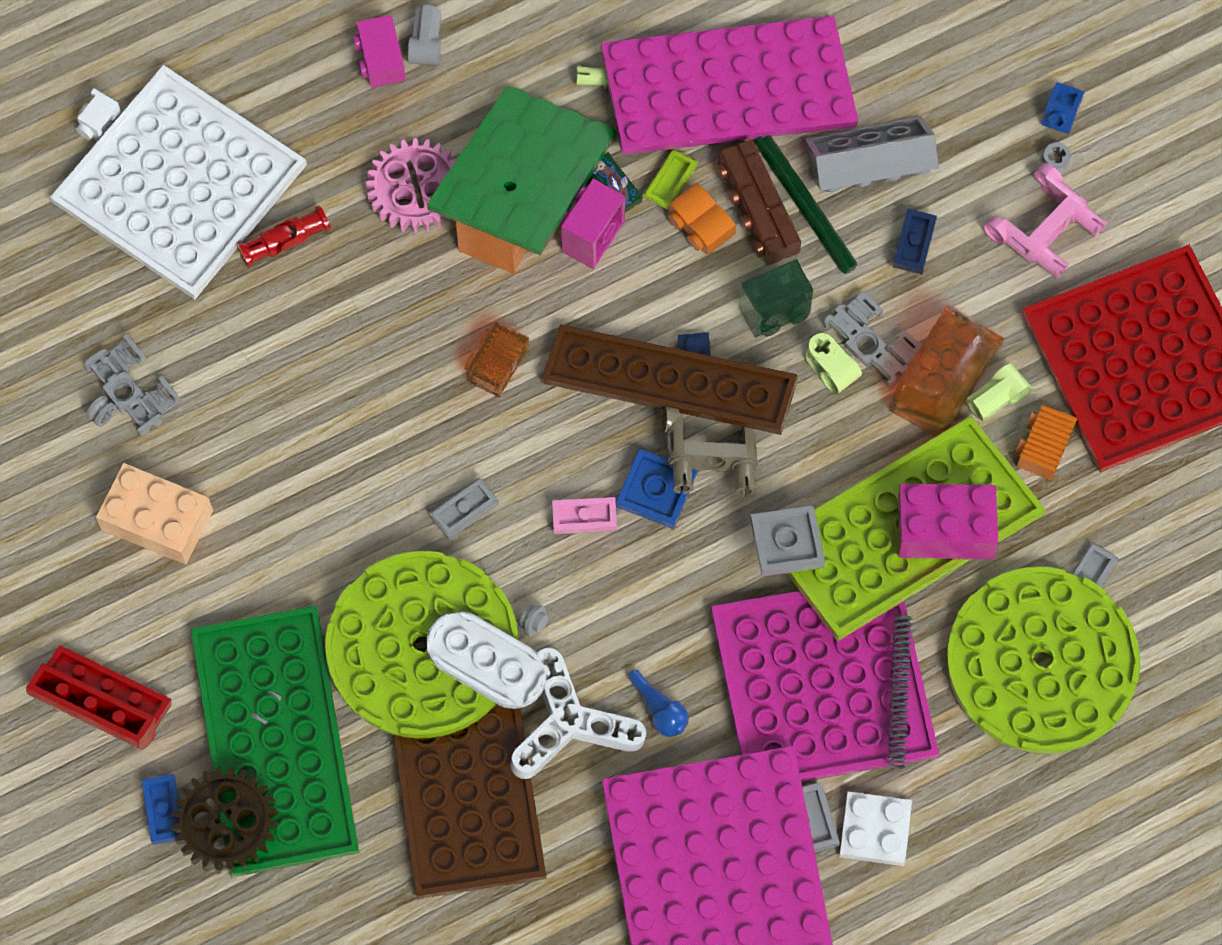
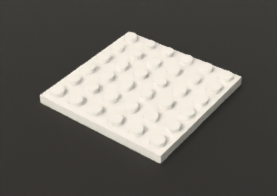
[50,65,307,300]

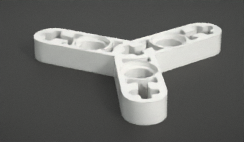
[510,648,646,779]

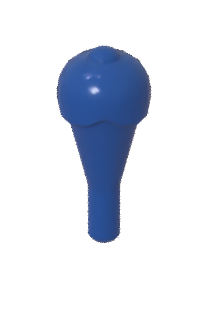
[628,670,689,737]

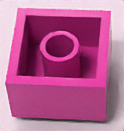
[559,179,625,269]

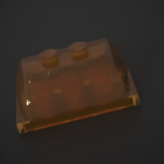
[889,304,1005,437]

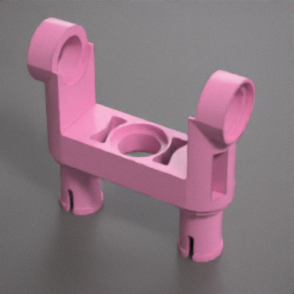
[983,163,1108,279]

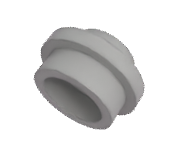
[520,605,548,636]

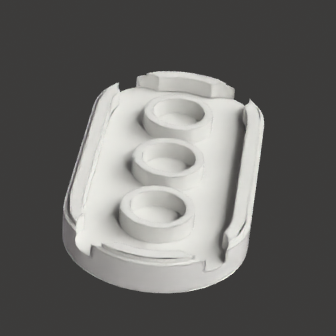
[427,612,546,708]

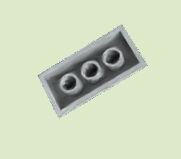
[804,116,939,192]

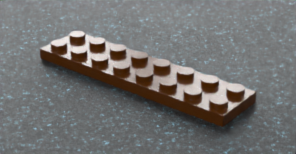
[542,324,798,435]

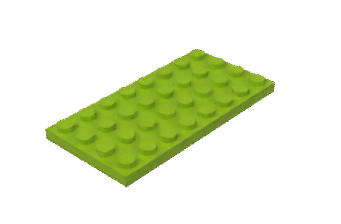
[787,416,1046,641]

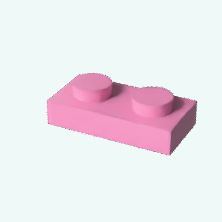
[552,497,617,534]

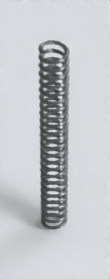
[887,615,913,769]

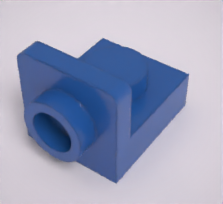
[1041,82,1085,134]

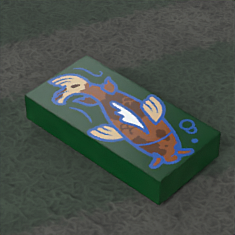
[589,152,643,212]

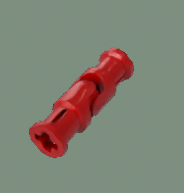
[236,205,331,268]

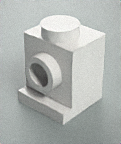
[76,88,122,142]

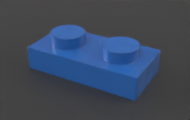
[142,774,181,845]

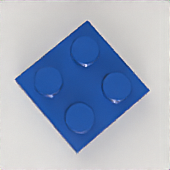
[616,448,698,529]

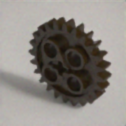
[171,767,279,874]

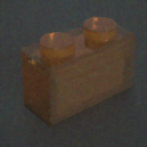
[464,321,529,397]

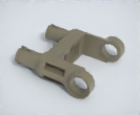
[662,406,759,497]

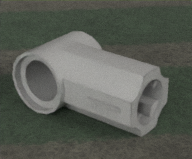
[408,5,441,65]

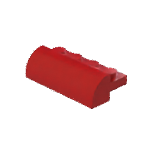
[26,645,172,750]

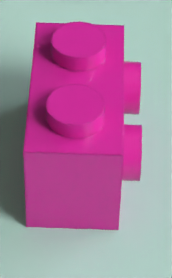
[353,15,406,88]

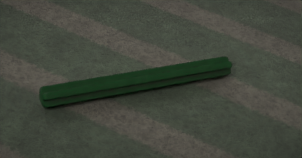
[752,135,857,274]

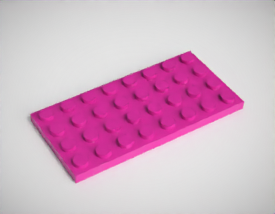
[600,16,859,155]

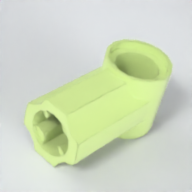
[966,363,1032,422]

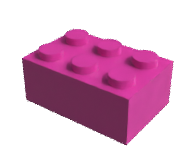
[897,484,998,559]

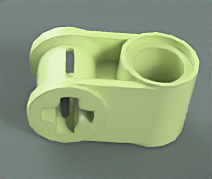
[805,333,862,395]

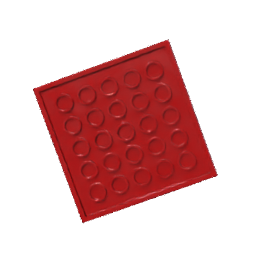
[1022,244,1222,473]

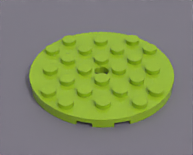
[325,551,518,738]
[947,566,1140,754]

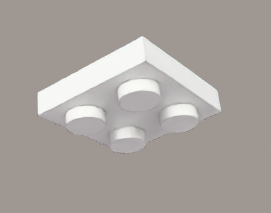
[839,792,912,866]

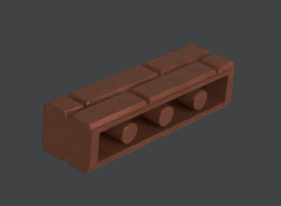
[716,139,801,265]

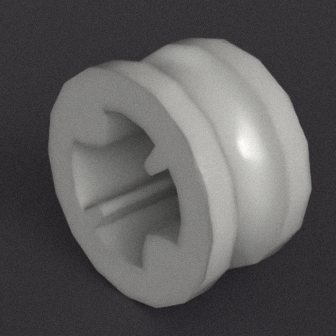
[1042,142,1071,172]
[86,396,117,427]

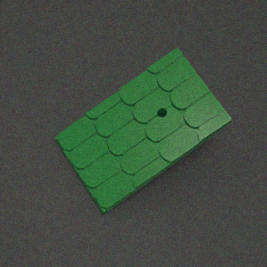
[427,86,617,274]

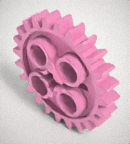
[366,138,457,233]

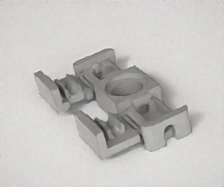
[824,291,924,388]
[84,334,180,437]

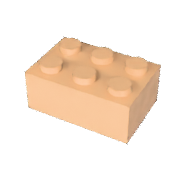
[96,463,213,565]

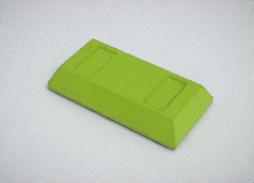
[643,149,699,211]

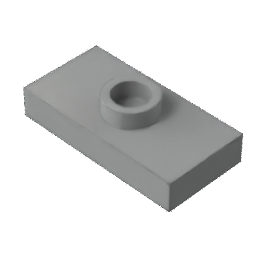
[429,477,499,540]

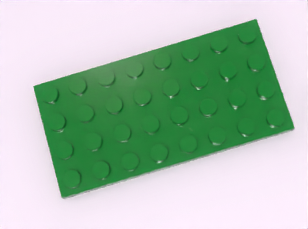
[191,605,360,878]

